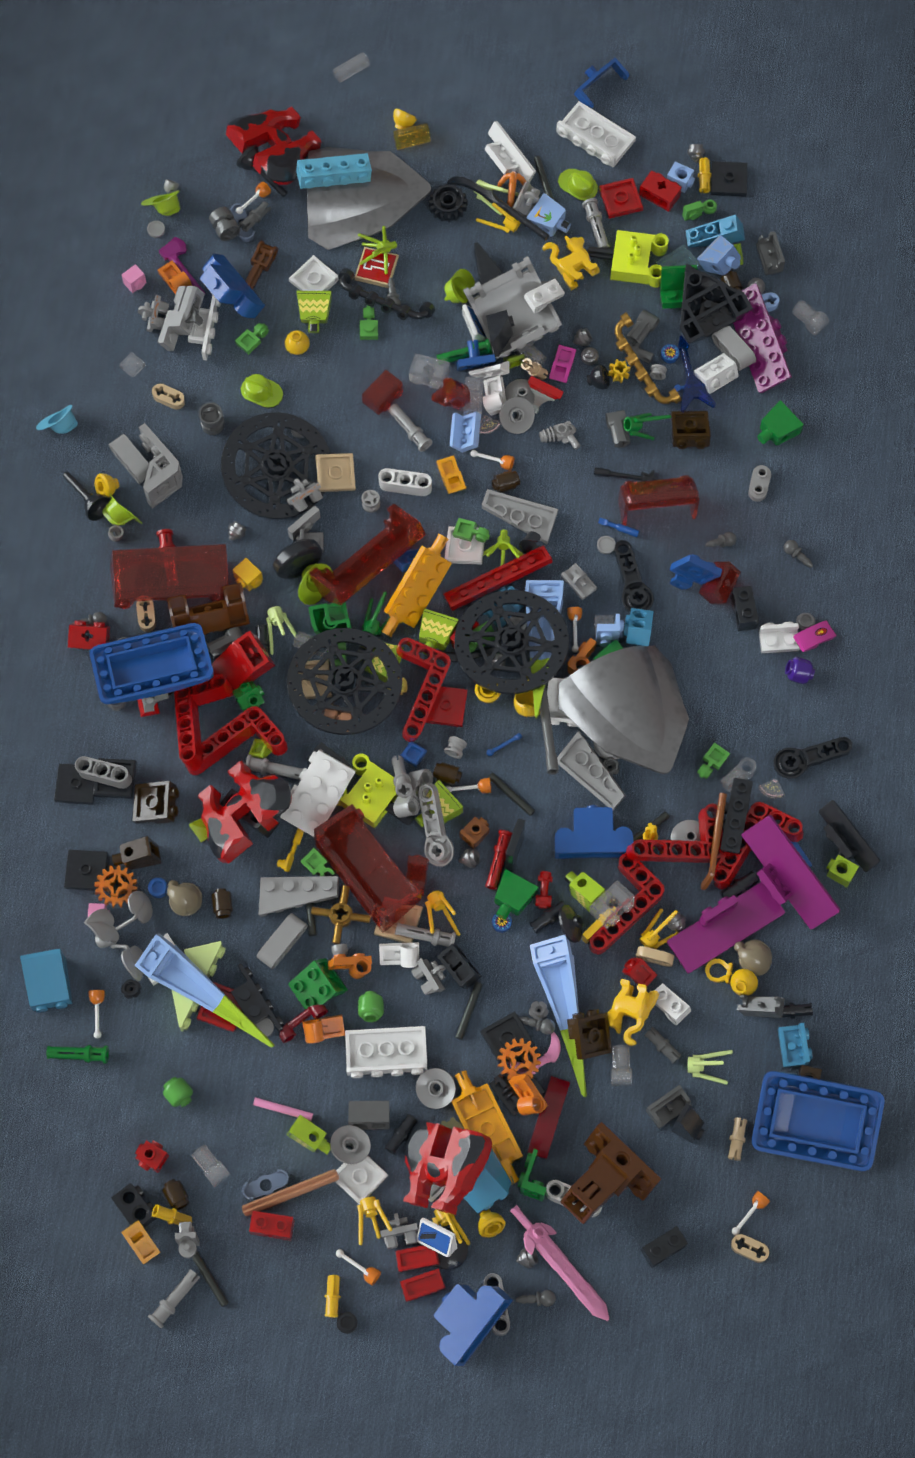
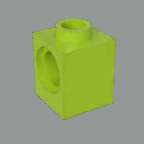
[826,854,859,888]

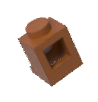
[459,817,490,849]

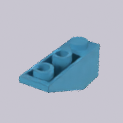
[686,215,745,247]

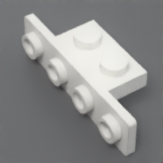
[485,121,536,183]
[188,295,221,361]

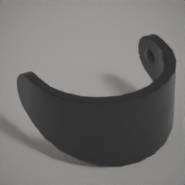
[519,531,541,554]

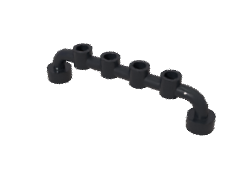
[338,268,435,320]

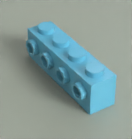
[296,153,372,189]

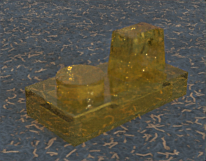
[393,123,431,150]

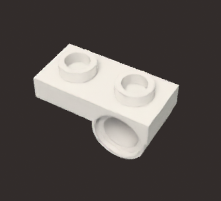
[524,279,565,313]
[483,375,506,416]
[379,942,419,968]
[655,983,691,1025]

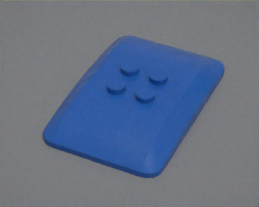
[90,623,214,704]
[752,1071,885,1171]

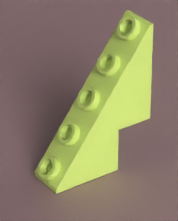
[172,941,226,1032]

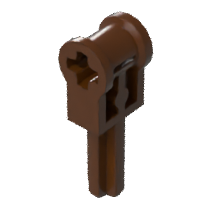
[246,240,278,290]

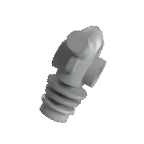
[539,421,581,450]

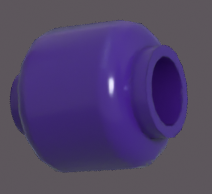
[785,657,815,684]

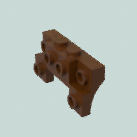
[167,583,250,635]

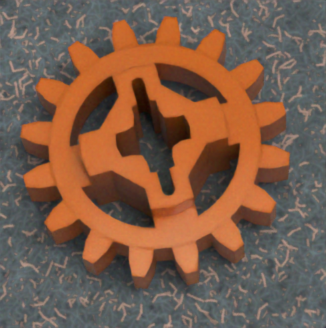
[95,865,137,908]
[497,1038,541,1080]

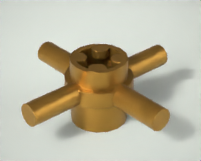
[311,885,371,944]

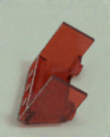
[618,475,700,526]

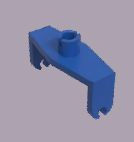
[574,58,629,109]

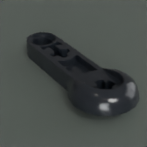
[614,540,654,612]
[774,737,853,779]

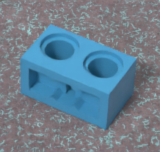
[623,608,654,646]

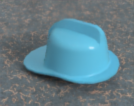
[36,405,78,434]

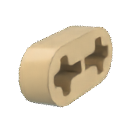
[152,384,185,410]
[136,596,156,632]
[636,946,675,967]
[731,1234,769,1263]

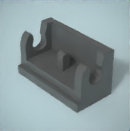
[756,231,785,275]
[737,994,785,1018]
[646,1085,692,1129]
[348,1101,390,1130]

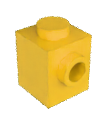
[233,558,263,592]

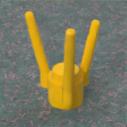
[476,203,521,233]
[425,890,460,936]
[639,909,679,949]
[357,1196,392,1245]
[432,1210,470,1245]

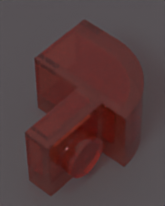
[432,378,471,410]
[404,855,429,896]

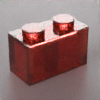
[362,370,403,415]
[699,562,741,604]

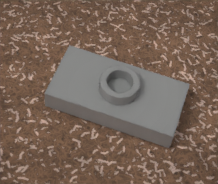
[288,506,321,541]

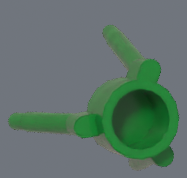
[623,413,671,440]
[362,591,390,636]

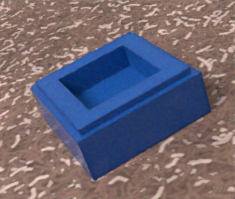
[401,742,427,768]

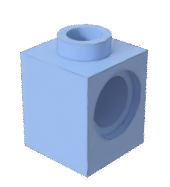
[667,161,695,193]

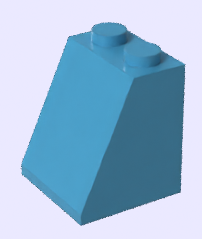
[20,949,73,1013]
[464,1149,512,1213]

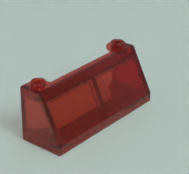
[309,504,426,605]
[110,544,229,609]
[314,804,422,933]

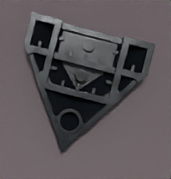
[680,263,753,344]

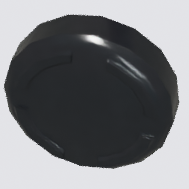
[273,539,322,579]

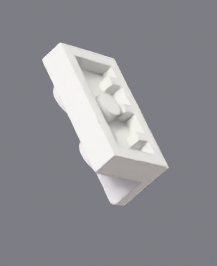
[694,353,739,394]
[759,622,800,654]

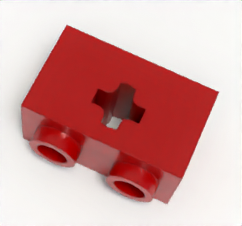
[639,170,682,212]
[68,620,110,649]
[249,1211,295,1241]

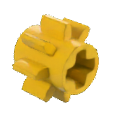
[608,359,631,383]

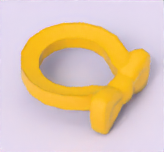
[705,959,733,984]

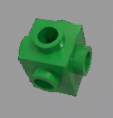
[232,681,265,712]

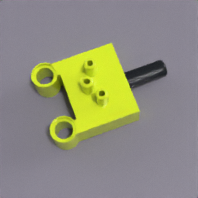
[588,230,669,288]
[337,754,415,829]

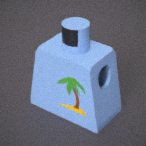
[526,193,571,237]

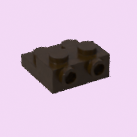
[671,411,711,449]
[133,781,180,824]
[567,1009,612,1060]

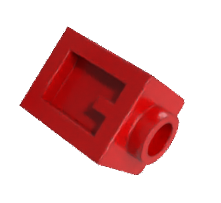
[622,957,657,986]

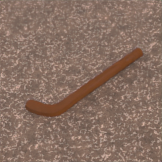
[701,793,727,890]

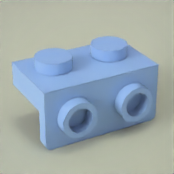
[450,411,481,453]
[595,614,624,647]

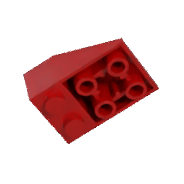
[212,631,275,698]

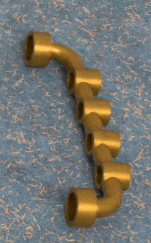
[615,312,682,404]

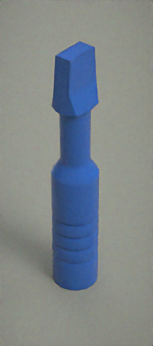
[598,518,640,537]

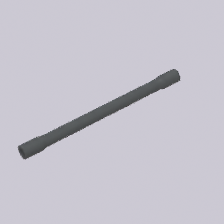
[540,684,559,775]

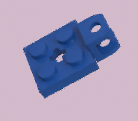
[670,554,722,589]

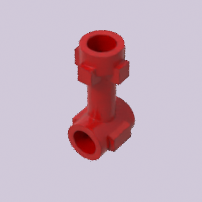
[535,871,553,909]

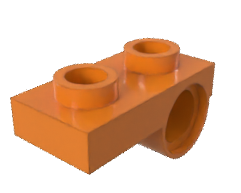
[158,260,192,295]
[567,638,597,675]
[328,953,372,979]
[303,1015,345,1043]
[509,1074,547,1116]

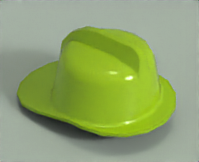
[558,169,598,201]
[141,190,180,216]
[444,269,475,303]
[241,374,283,408]
[102,494,143,526]
[298,563,333,605]

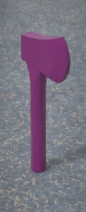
[159,237,205,293]

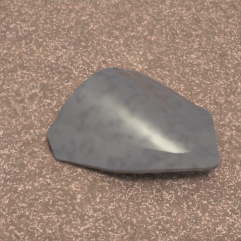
[307,147,431,250]
[558,645,689,774]

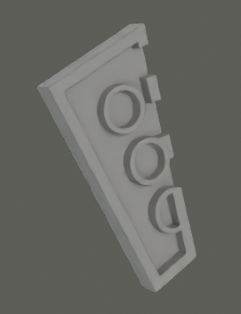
[482,489,558,544]
[557,731,626,810]
[259,876,339,917]

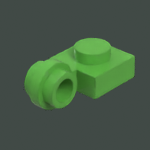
[682,199,717,221]
[360,306,378,340]
[235,323,269,355]
[452,518,490,543]
[697,743,730,779]

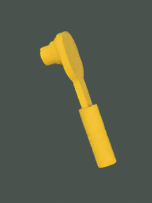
[277,828,304,872]

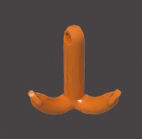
[497,171,526,207]

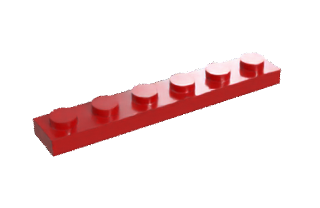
[443,545,553,611]

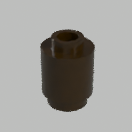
[720,270,743,291]
[491,470,520,493]
[433,762,462,786]
[211,888,233,919]
[162,1179,190,1211]

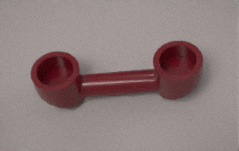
[280,1005,328,1043]

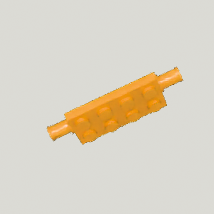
[382,533,452,637]
[451,1070,523,1185]

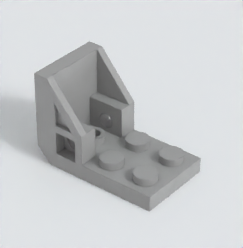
[139,423,183,509]

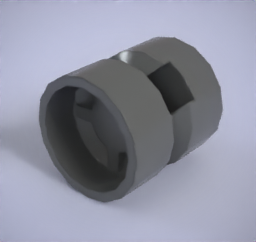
[209,207,240,241]
[199,402,225,435]

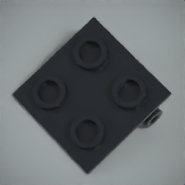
[489,1060,545,1116]

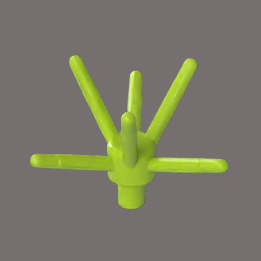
[358,226,397,274]
[483,529,524,565]

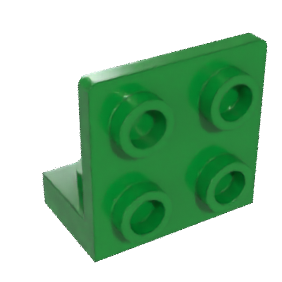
[660,265,698,309]
[288,958,348,1010]
[518,1149,547,1202]

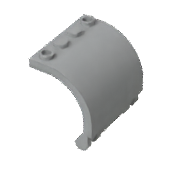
[463,256,562,358]

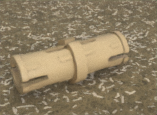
[521,358,548,380]
[728,1118,748,1161]

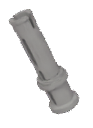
[582,198,610,249]
[388,403,432,452]
[246,754,304,780]
[392,755,413,798]
[395,922,456,947]
[148,1269,200,1329]

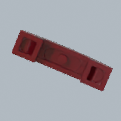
[527,1076,570,1159]

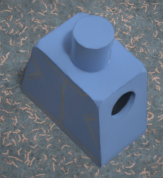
[697,235,741,275]

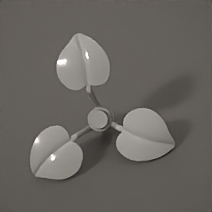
[84,891,153,981]

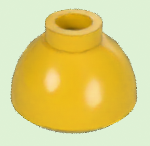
[393,108,417,131]
[285,330,310,355]
[94,473,119,497]
[475,684,501,703]
[730,969,758,996]
[478,1209,506,1238]

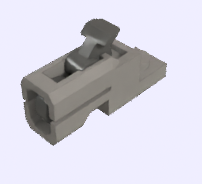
[157,286,205,351]

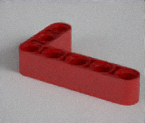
[396,637,451,742]
[174,674,233,771]
[186,706,288,775]
[713,802,804,889]
[626,803,724,863]
[589,853,664,955]

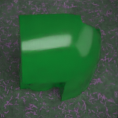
[308,601,351,637]

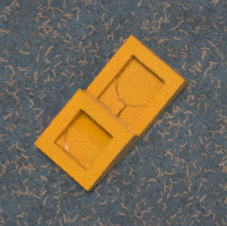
[436,455,466,494]
[121,1220,161,1264]

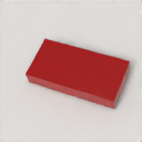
[395,1245,440,1272]
[400,1268,445,1302]

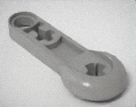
[418,783,454,867]

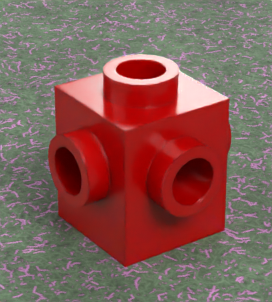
[135,1140,169,1173]

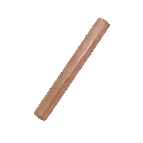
[242,1169,339,1216]

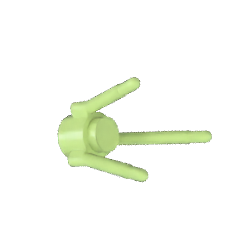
[474,179,519,215]
[266,606,298,655]
[688,1050,733,1085]

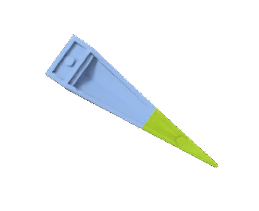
[525,580,564,719]
[135,933,274,1047]
[530,935,587,1097]

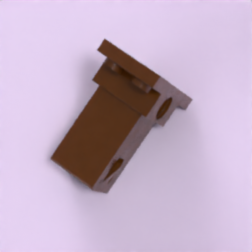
[560,1122,661,1224]

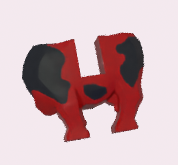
[226,106,321,185]
[198,761,292,863]
[403,1120,492,1215]

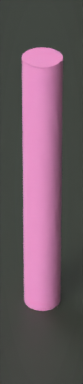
[253,1097,313,1121]

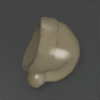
[167,880,203,916]
[734,940,772,976]

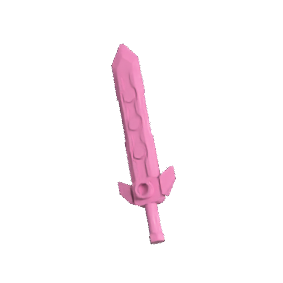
[510,1205,609,1321]

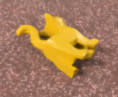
[542,236,600,291]
[607,979,660,1046]

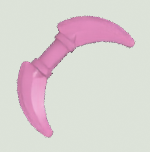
[507,1032,561,1074]

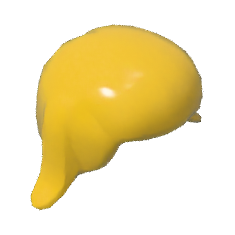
[514,680,540,717]

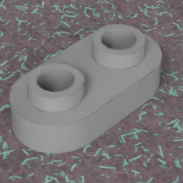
[748,465,771,502]

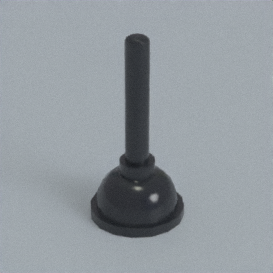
[236,145,288,197]
[63,472,111,521]

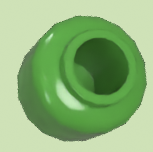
[358,991,384,1022]
[163,1077,193,1108]

